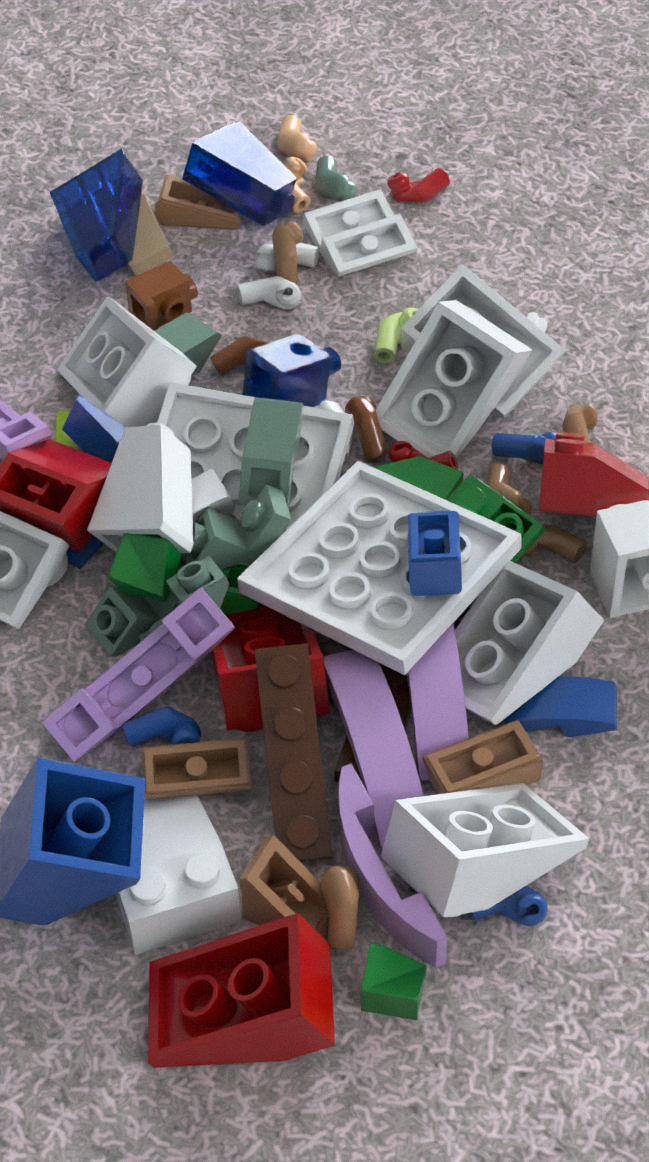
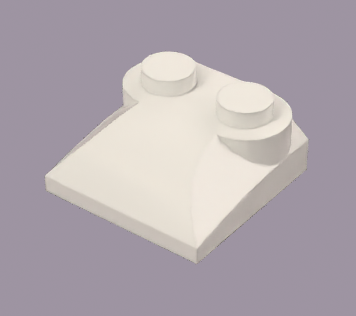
[0,511,69,629]

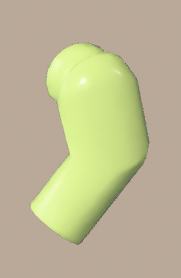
[374,307,418,363]

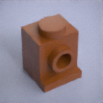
[125,261,198,331]

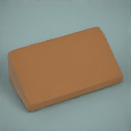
[423,720,543,795]
[141,738,252,800]

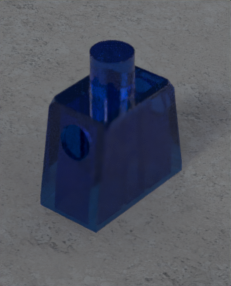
[242,334,341,407]

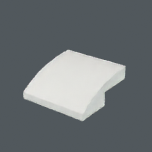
[302,189,418,277]

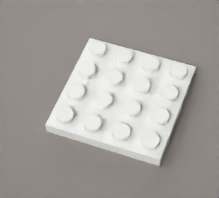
[157,382,354,566]
[237,461,522,675]

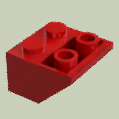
[0,439,112,553]

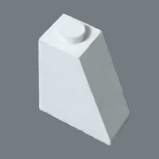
[87,423,194,553]

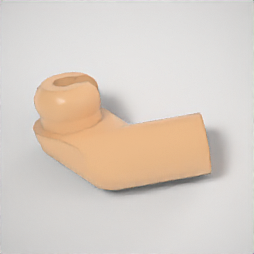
[277,115,317,162]
[273,157,311,214]

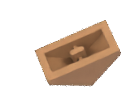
[239,835,329,940]

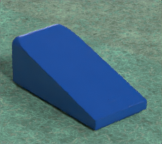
[62,396,126,463]
[408,511,462,596]

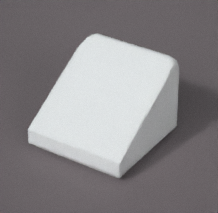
[191,469,235,522]

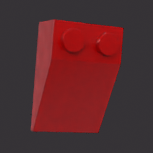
[539,432,649,516]
[211,605,330,732]
[148,913,335,1068]

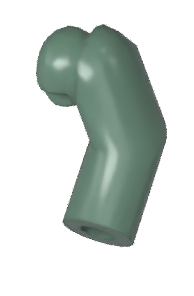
[315,156,357,201]

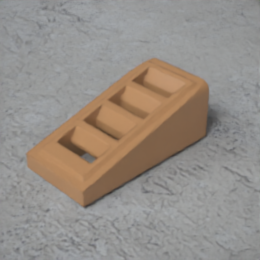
[155,175,246,229]

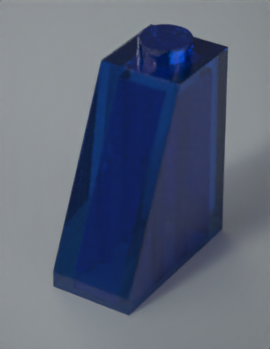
[182,121,297,226]
[50,149,143,282]

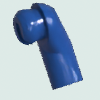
[123,707,202,747]
[469,886,548,926]

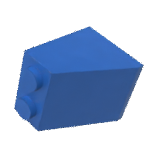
[0,758,145,925]

